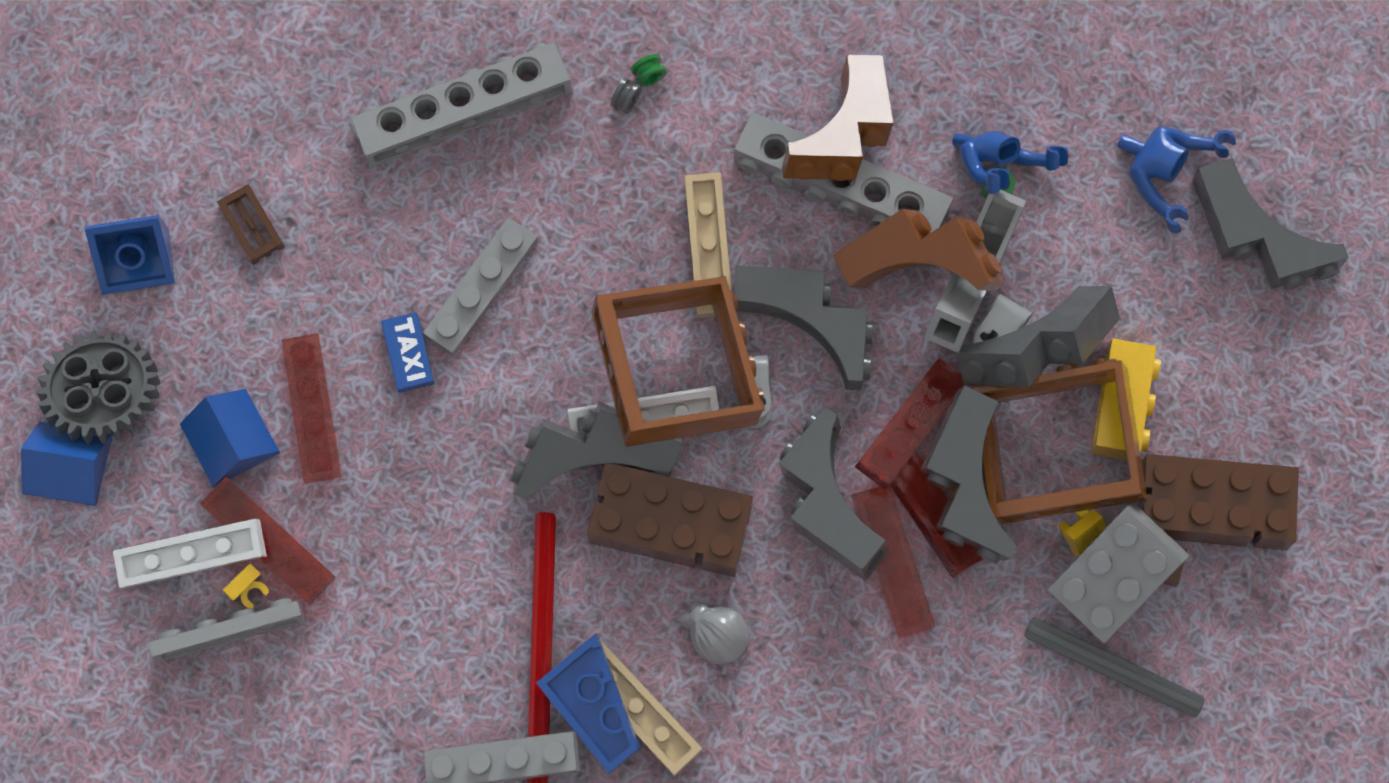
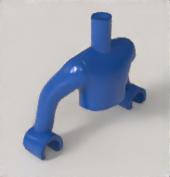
[1118,126,1236,233]
[952,130,1068,194]

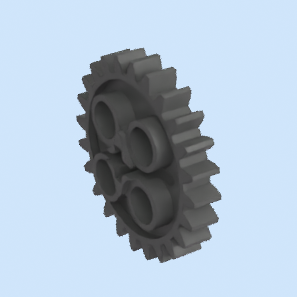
[36,331,161,445]

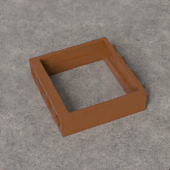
[591,276,765,447]
[973,358,1147,525]

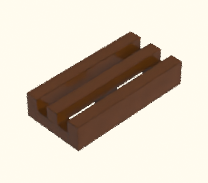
[217,184,285,265]

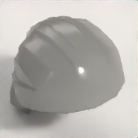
[677,600,750,665]

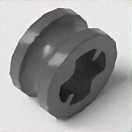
[610,77,642,114]

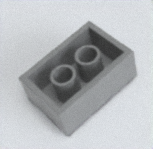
[1048,503,1190,643]

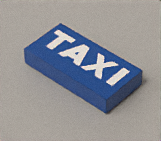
[381,312,435,393]

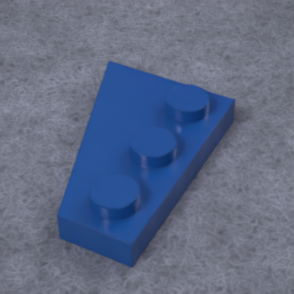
[536,634,640,774]

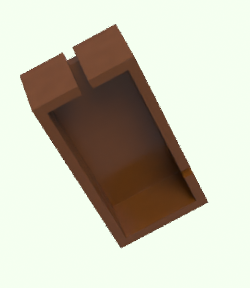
[1138,454,1299,551]
[587,462,753,577]

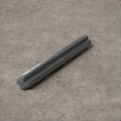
[1024,618,1205,717]

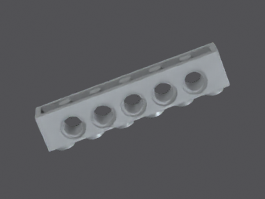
[351,42,572,168]
[734,112,953,233]

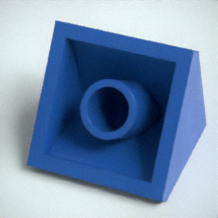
[85,215,175,295]
[180,389,280,488]
[21,421,113,506]

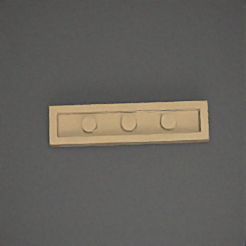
[684,172,732,318]
[600,640,703,777]

